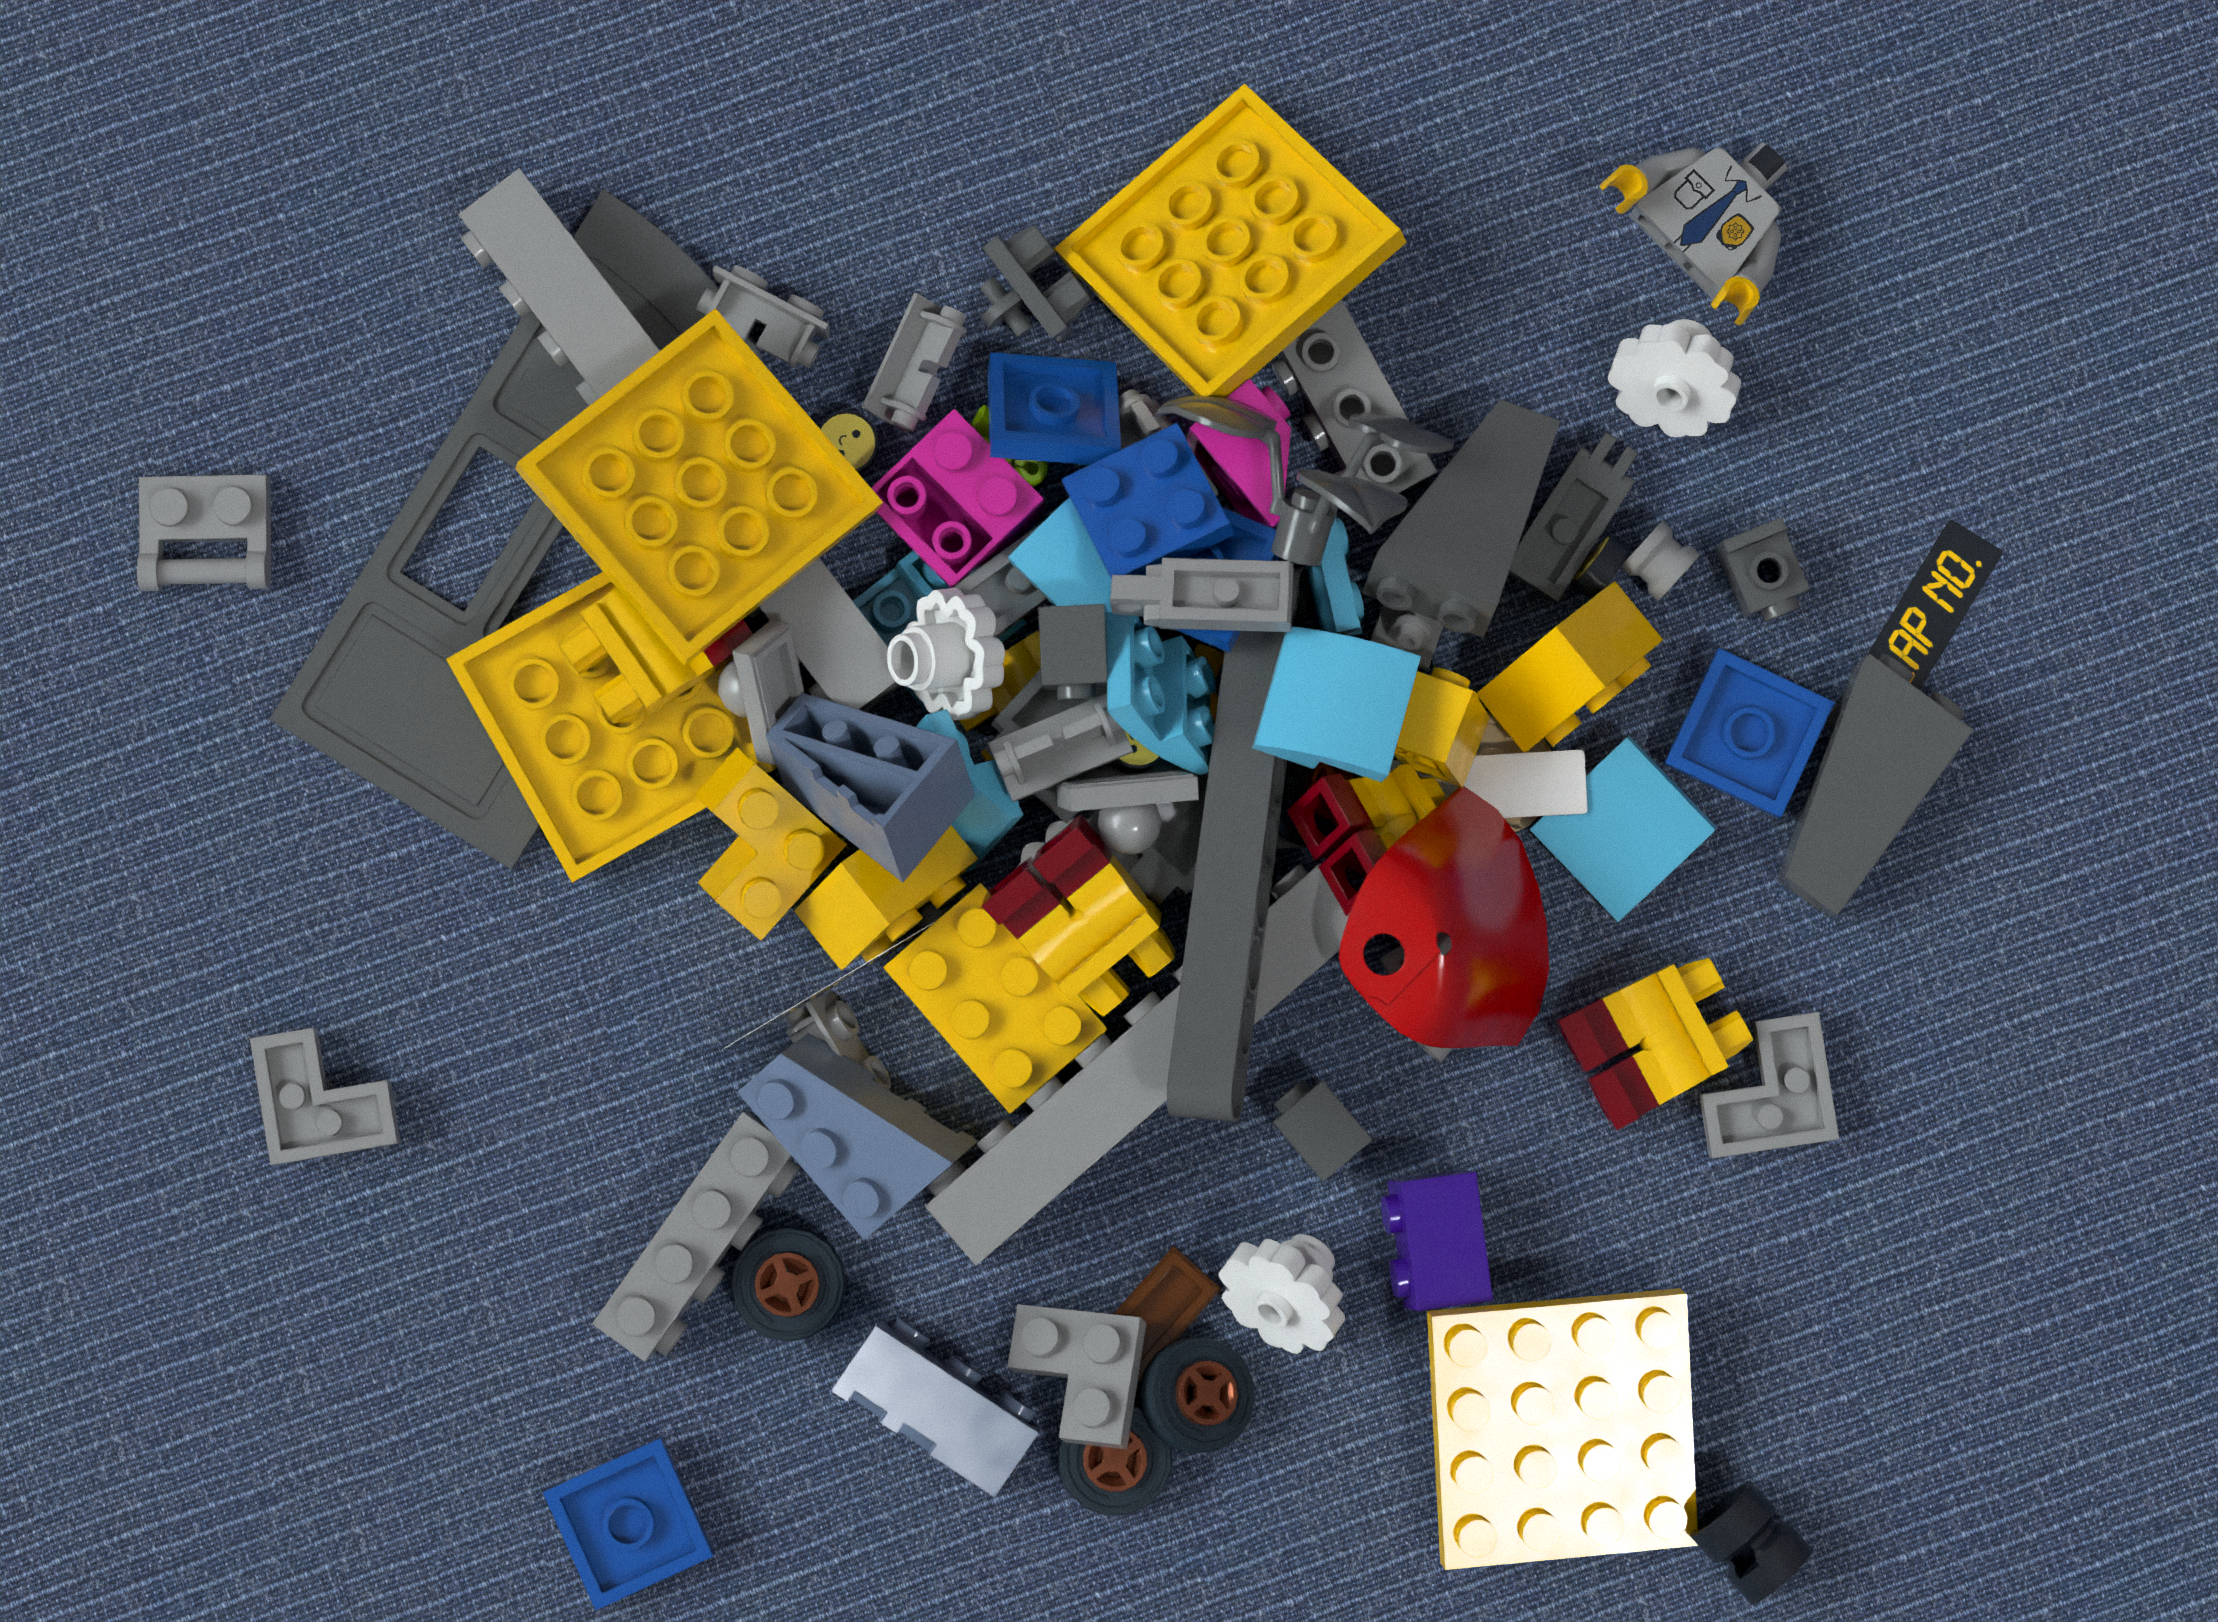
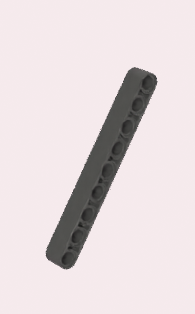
[1167,566,1308,1122]

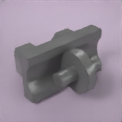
[980,225,1093,343]

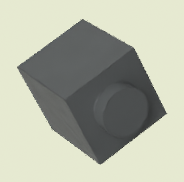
[1038,604,1107,702]
[1272,1080,1372,1182]

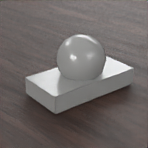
[718,619,804,765]
[1056,770,1199,855]

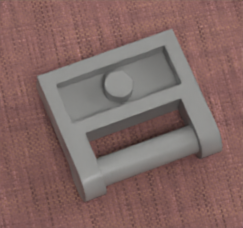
[137,475,271,591]

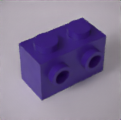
[1381,1170,1493,1311]

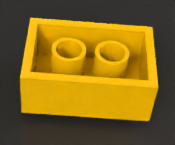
[883,883,1108,1114]

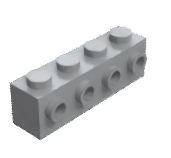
[1271,299,1437,496]
[592,1112,801,1362]

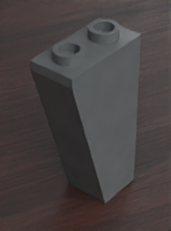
[1362,399,1560,637]
[1777,654,1973,918]

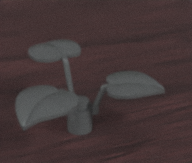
[1156,396,1455,566]

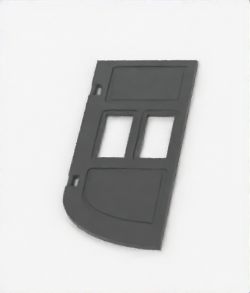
[269,189,764,870]

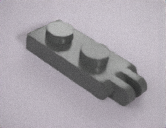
[1508,432,1638,604]

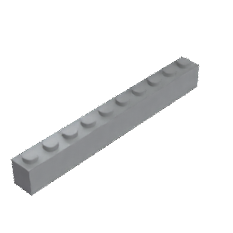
[458,168,901,712]

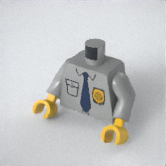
[1600,142,1787,325]

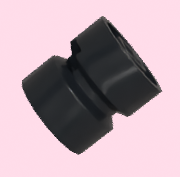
[1689,1480,1813,1605]

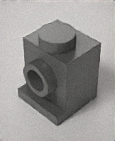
[1715,517,1810,622]

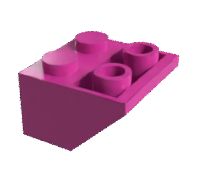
[872,409,1045,588]

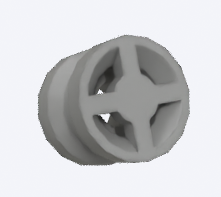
[1621,520,1701,602]

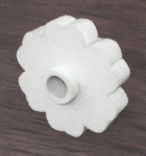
[1608,319,1741,437]
[887,588,1005,720]
[1219,1234,1345,1354]

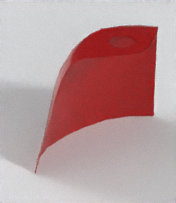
[1339,786,1550,1048]

